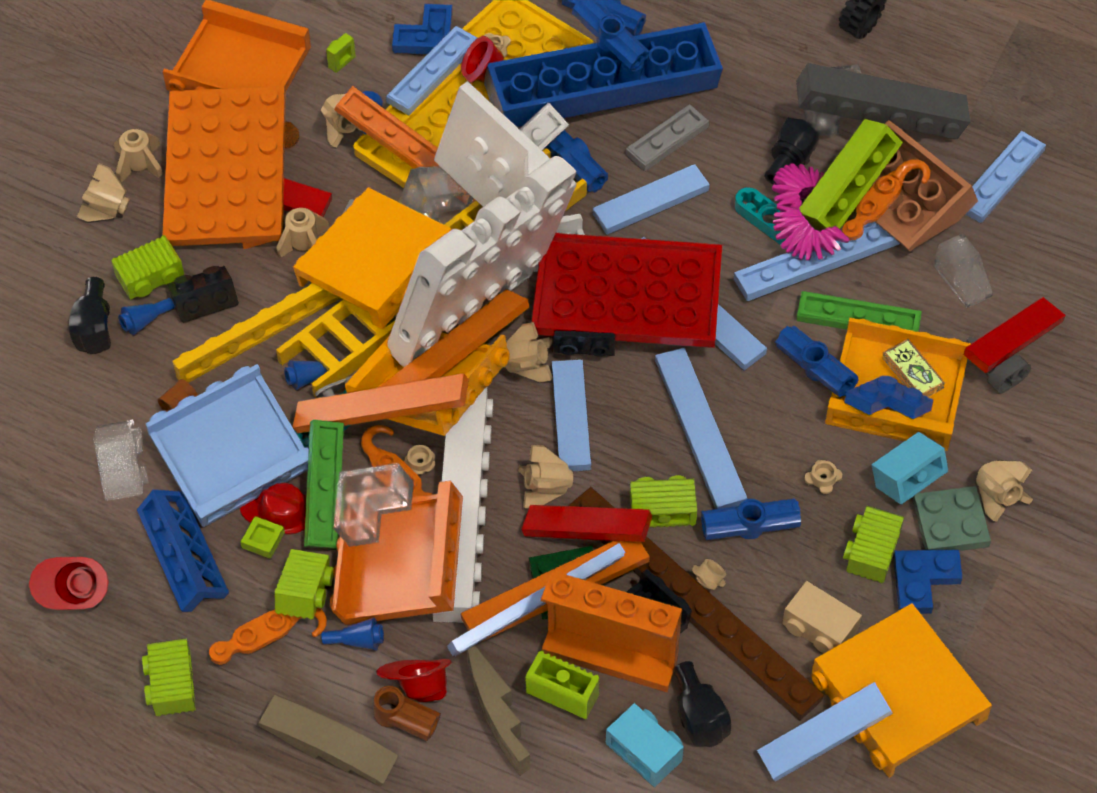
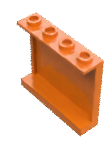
[163,0,311,91]
[330,480,463,625]
[541,571,682,693]

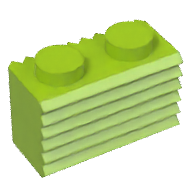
[111,235,184,300]
[630,475,697,528]
[843,506,904,583]
[275,549,334,620]
[142,638,196,716]
[525,651,599,719]

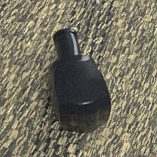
[764,117,819,185]
[68,277,111,354]
[673,661,731,747]

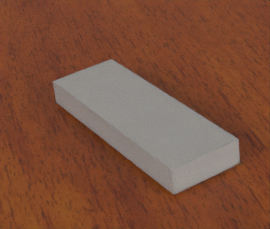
[626,104,709,172]

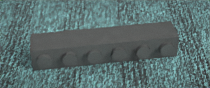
[796,63,970,139]

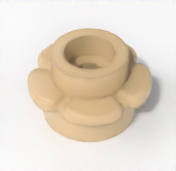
[404,445,435,475]

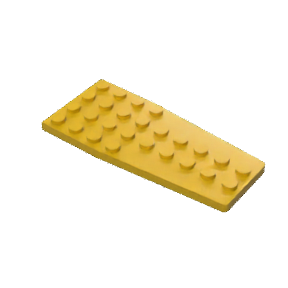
[353,0,594,196]

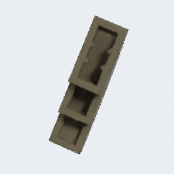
[467,645,530,776]
[257,695,399,787]

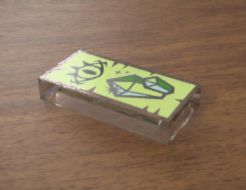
[882,339,945,397]

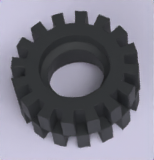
[839,0,887,39]

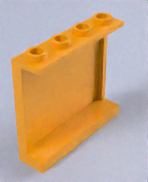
[293,187,452,329]
[825,318,971,451]
[345,332,510,436]
[811,603,992,778]

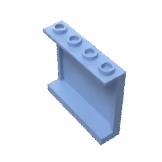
[145,364,309,527]

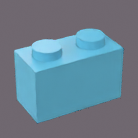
[871,432,948,504]
[606,703,684,788]

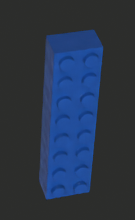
[484,22,723,127]

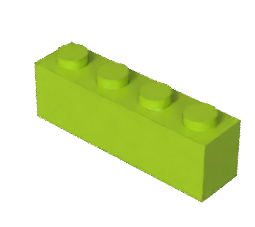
[799,119,903,232]

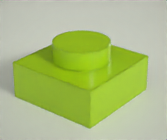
[326,33,356,73]
[241,516,285,559]

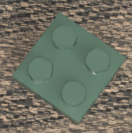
[912,486,991,551]

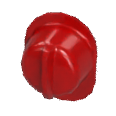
[461,36,504,83]
[240,482,307,535]
[29,557,109,610]
[376,659,452,702]

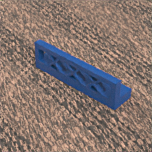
[137,489,229,612]

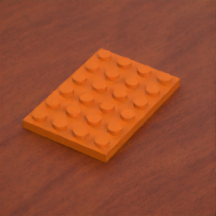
[163,85,286,246]

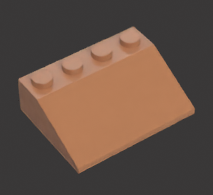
[864,120,978,251]

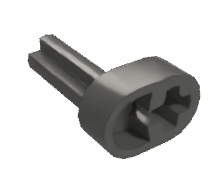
[966,337,1031,393]

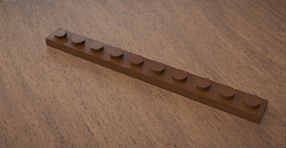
[568,487,824,721]

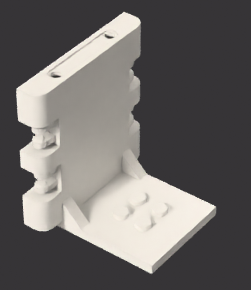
[387,81,577,367]

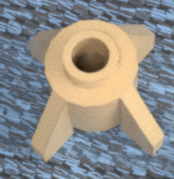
[321,94,361,148]
[114,129,163,182]
[77,163,130,222]
[276,208,329,258]
[505,322,553,382]
[518,445,573,508]
[976,461,1033,522]

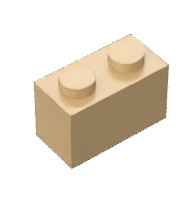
[782,581,862,653]

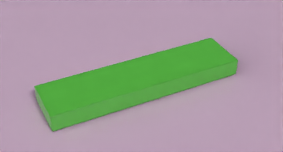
[796,291,922,332]
[304,419,344,550]

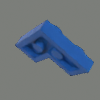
[392,4,453,54]
[844,376,933,419]
[893,550,962,614]

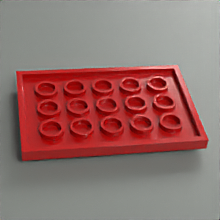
[532,233,722,348]

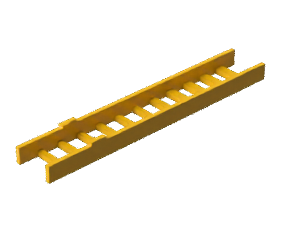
[276,148,587,398]

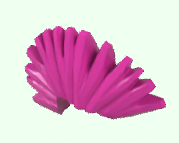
[772,164,824,209]
[773,205,850,260]

